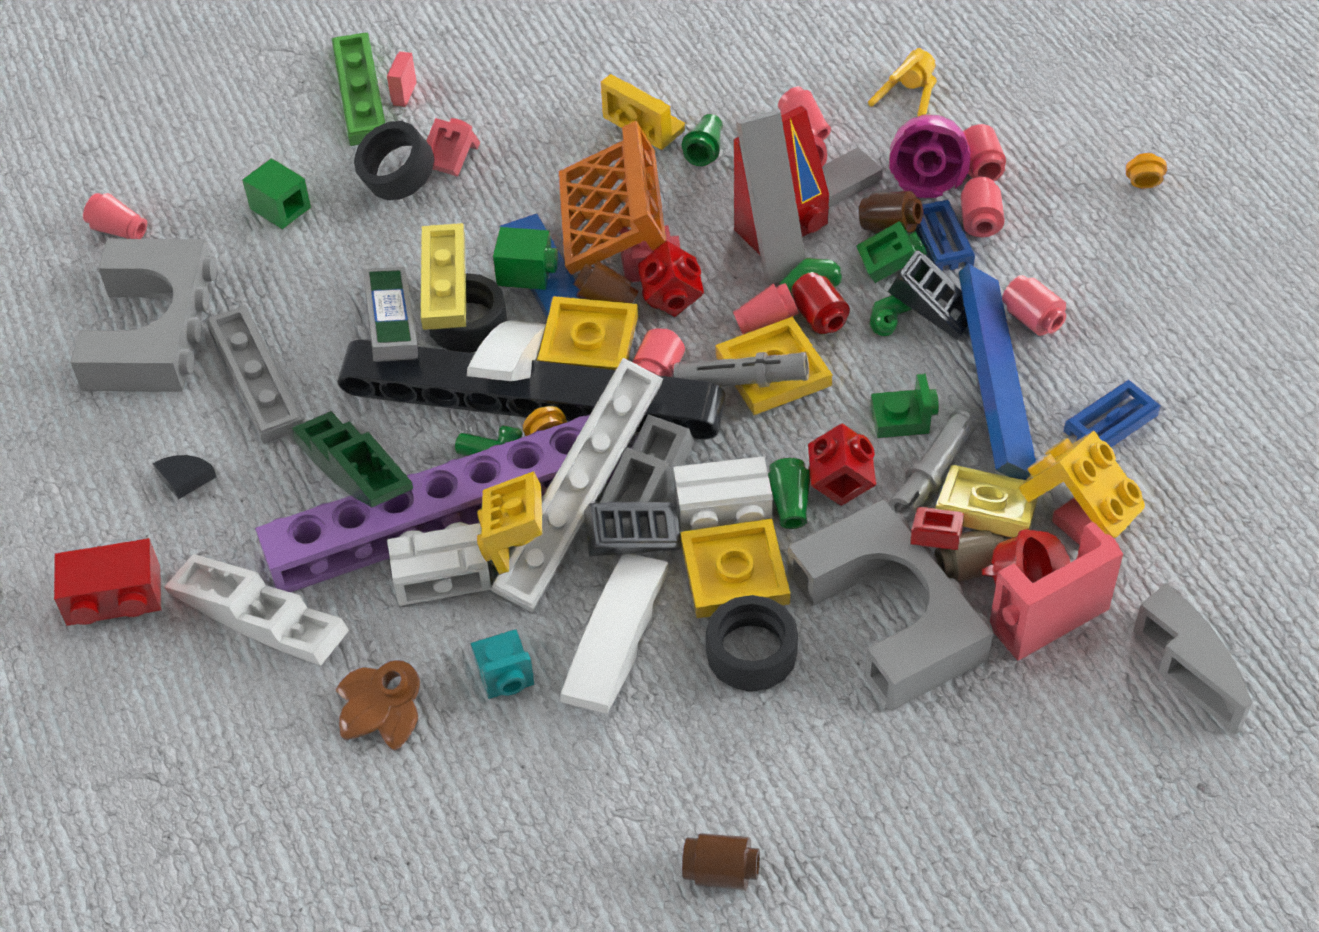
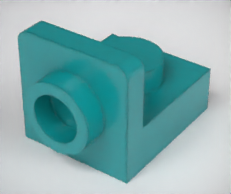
[471,629,535,699]

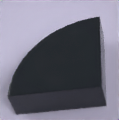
[152,455,217,500]

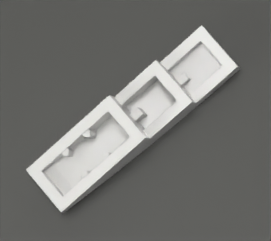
[467,320,546,381]
[560,553,668,714]
[164,554,349,666]

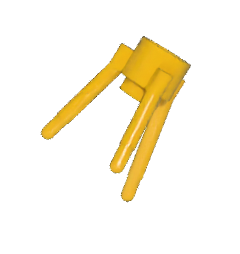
[868,48,937,117]

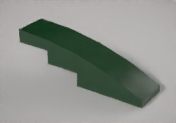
[292,411,413,508]

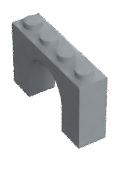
[70,239,217,392]
[788,499,993,711]

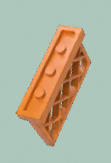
[559,121,666,275]

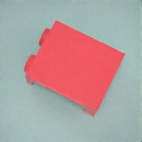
[989,522,1123,661]

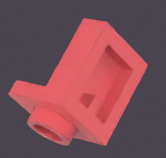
[426,118,480,177]

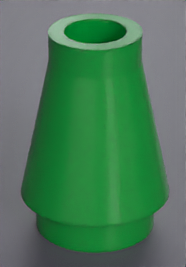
[681,114,723,167]
[768,457,811,529]

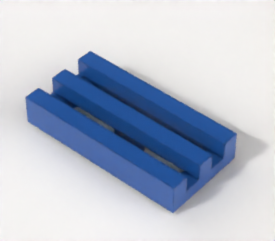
[915,200,975,271]
[1063,379,1161,447]

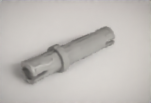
[674,352,809,388]
[889,410,977,521]

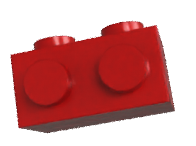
[54,538,162,626]

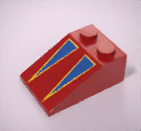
[734,105,829,255]

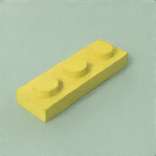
[421,223,466,330]

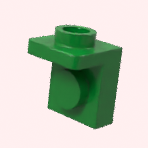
[856,221,927,283]
[870,373,939,438]

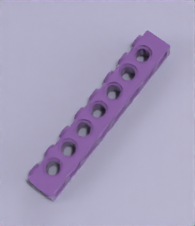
[255,415,622,593]

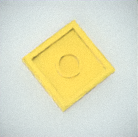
[935,465,1038,538]

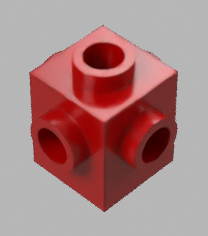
[638,240,704,317]
[808,423,876,506]

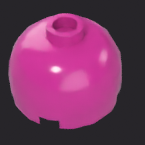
[889,114,970,198]

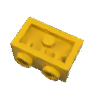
[600,74,685,150]
[477,471,542,575]

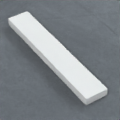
[491,358,663,613]

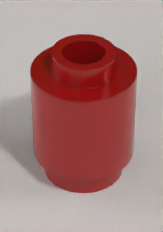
[792,272,850,334]

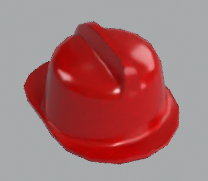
[981,529,1070,586]

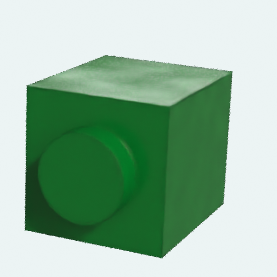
[242,158,311,230]
[493,227,558,290]

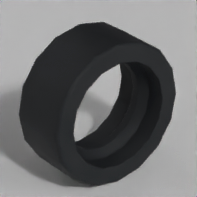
[354,121,435,200]
[429,273,507,353]
[706,595,798,692]

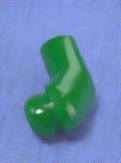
[779,258,842,298]
[869,295,912,336]
[455,425,523,456]

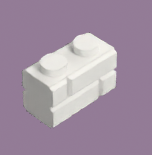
[673,456,772,532]
[387,522,491,606]

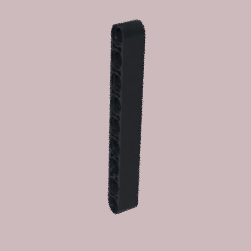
[337,340,726,440]

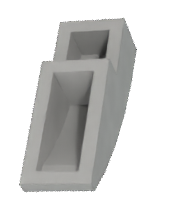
[600,414,694,538]
[1133,583,1252,734]

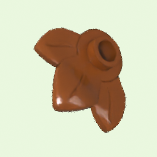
[335,660,420,751]

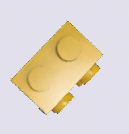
[1018,431,1145,538]

